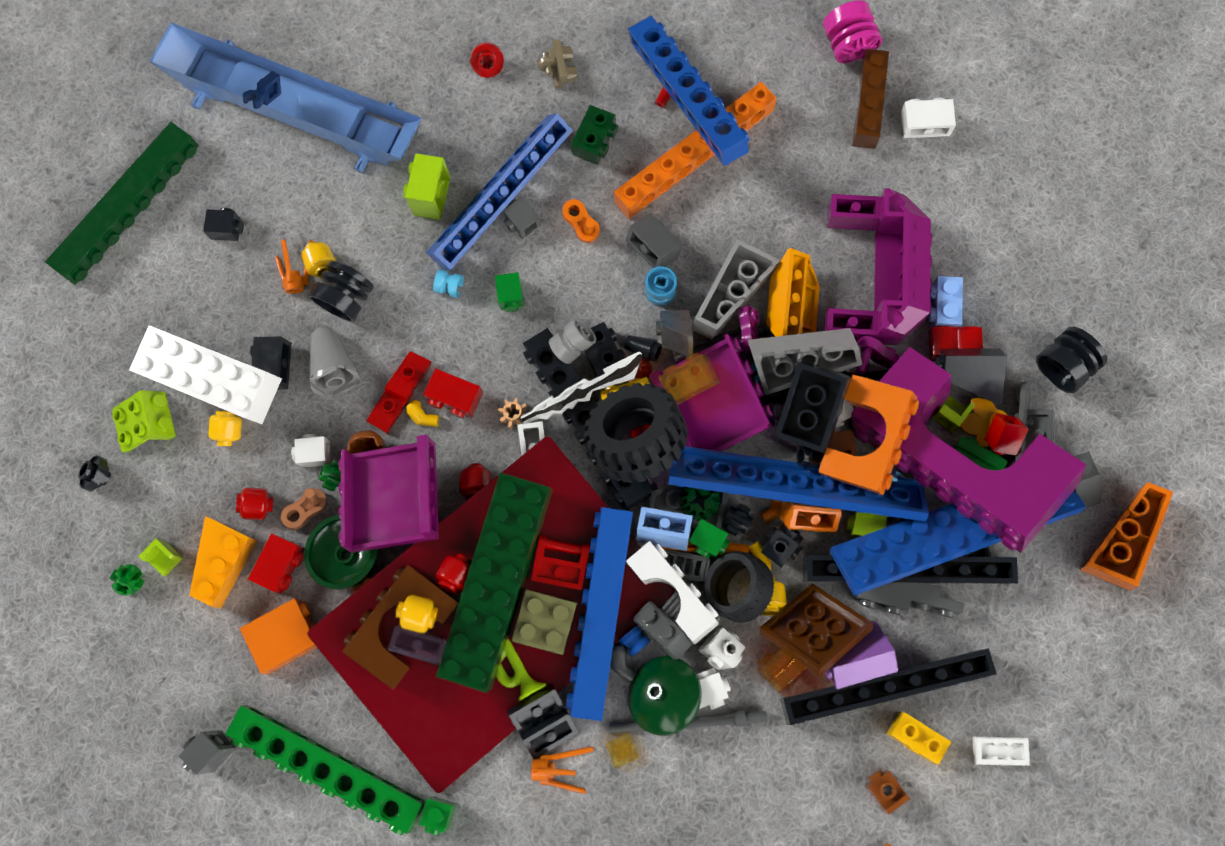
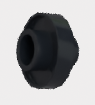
[78,455,111,492]

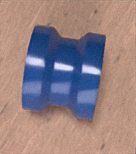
[619,625,651,657]

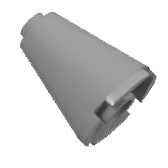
[309,326,360,396]

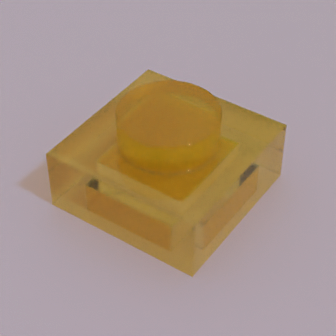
[605,733,640,768]

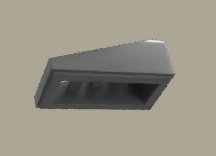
[663,549,711,584]

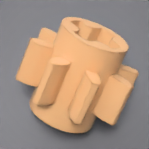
[498,398,529,430]

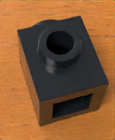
[203,208,244,241]

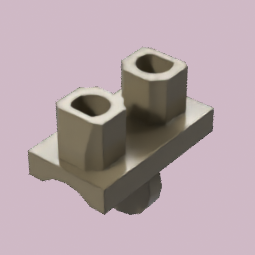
[537,39,577,89]

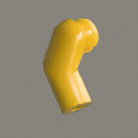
[406,400,439,427]

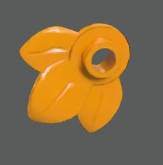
[960,398,1007,447]

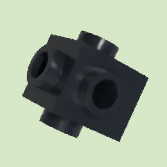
[761,523,803,568]

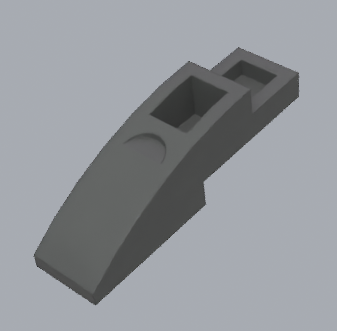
[854,582,965,618]

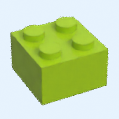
[403,153,451,220]

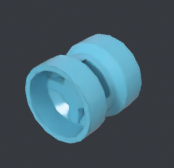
[433,269,464,298]

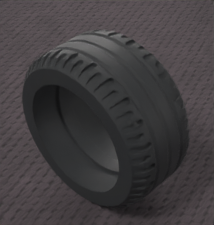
[704,551,774,623]

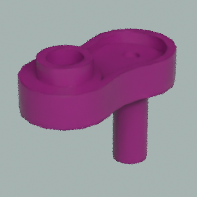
[738,305,760,354]
[855,336,899,375]

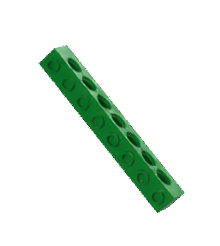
[225,705,426,835]

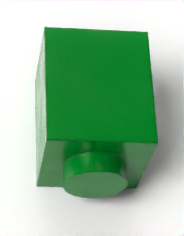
[495,272,524,312]

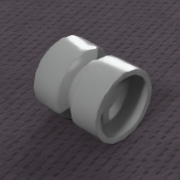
[549,317,596,364]

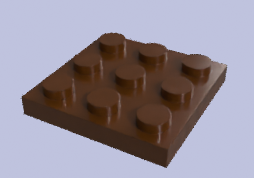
[759,583,873,677]

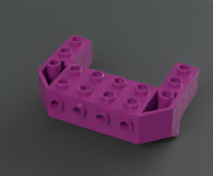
[824,188,932,345]

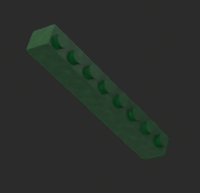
[45,122,199,285]

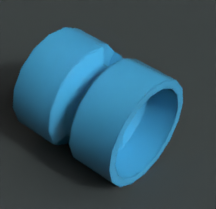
[645,266,677,306]

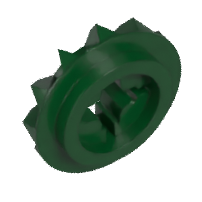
[679,487,720,521]

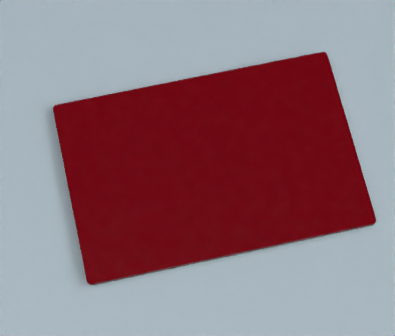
[307,436,676,793]

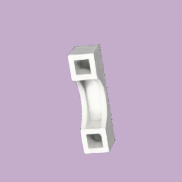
[626,541,719,644]

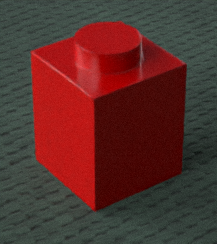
[984,413,1029,456]

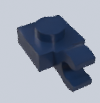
[243,71,281,109]

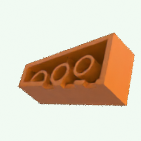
[1080,482,1173,591]

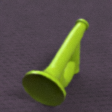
[496,639,547,702]

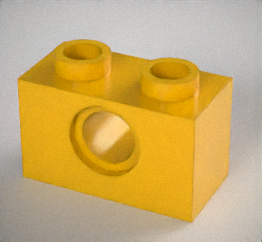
[886,712,951,765]

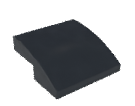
[507,685,579,759]

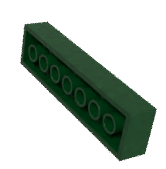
[436,473,553,693]

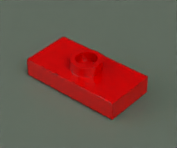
[385,351,431,402]
[366,392,414,434]

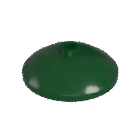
[304,515,379,590]
[628,656,702,736]

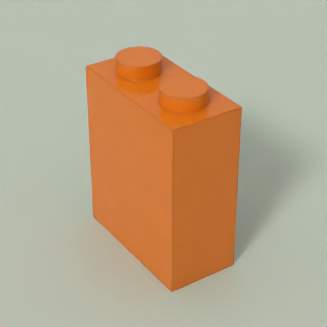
[239,598,317,675]

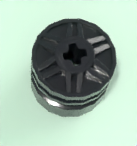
[308,260,374,322]
[1036,326,1108,394]

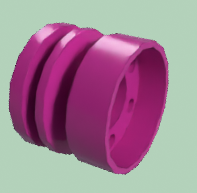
[822,0,883,64]

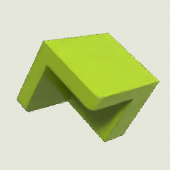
[931,396,975,433]
[138,538,183,577]

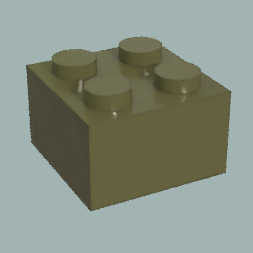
[512,588,577,655]

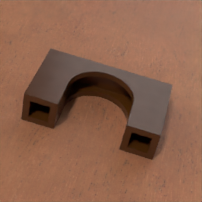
[342,565,459,690]

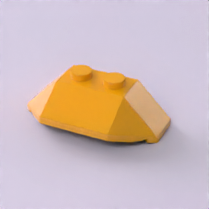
[766,248,820,337]

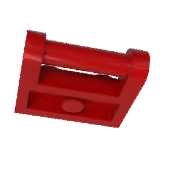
[531,535,590,590]

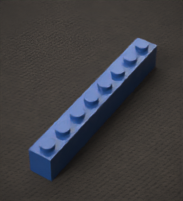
[566,507,633,721]

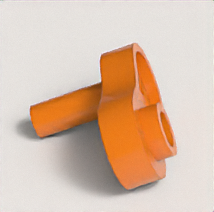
[562,199,600,243]

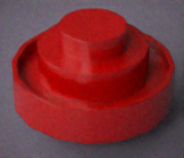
[470,42,504,78]

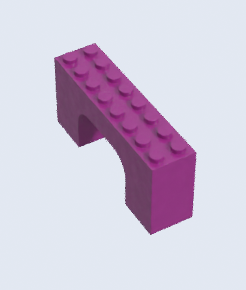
[851,347,1086,553]

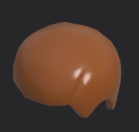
[347,430,386,454]

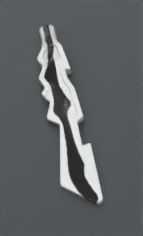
[521,352,642,424]

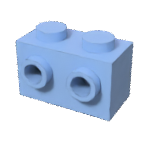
[928,276,963,328]
[636,507,692,551]

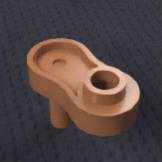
[281,488,327,531]

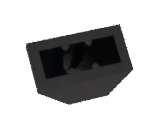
[935,348,1007,404]

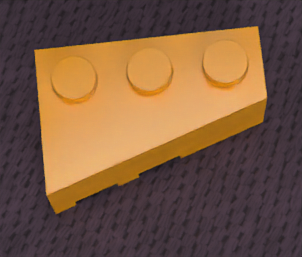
[189,516,257,609]

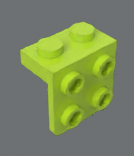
[112,390,176,453]

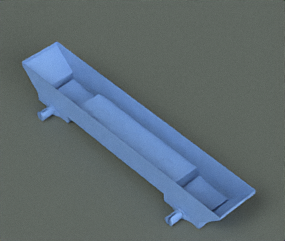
[150,22,421,174]

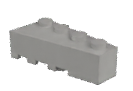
[692,239,780,340]
[748,328,863,395]

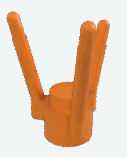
[275,239,313,294]
[531,747,594,794]

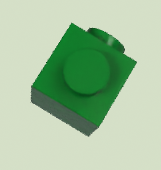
[689,519,730,559]
[419,796,457,835]

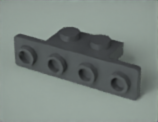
[1011,382,1055,466]

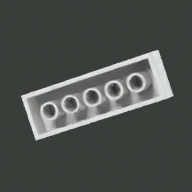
[129,326,282,424]

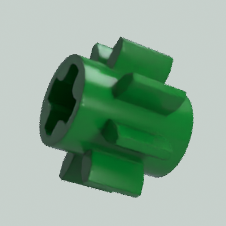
[318,460,341,491]
[109,564,145,596]

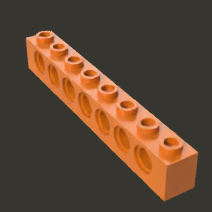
[614,81,777,219]

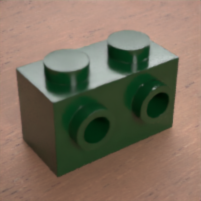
[571,105,618,165]

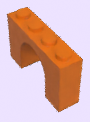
[818,375,919,495]

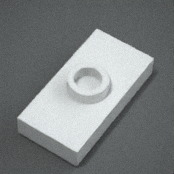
[973,737,1030,766]

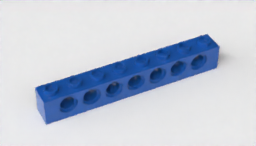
[628,15,750,166]
[426,113,573,270]

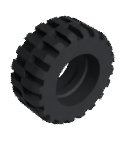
[584,383,688,483]

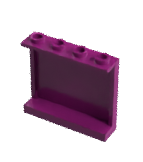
[649,334,775,452]
[338,434,439,553]

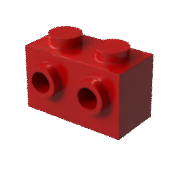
[423,368,484,419]
[247,533,305,594]

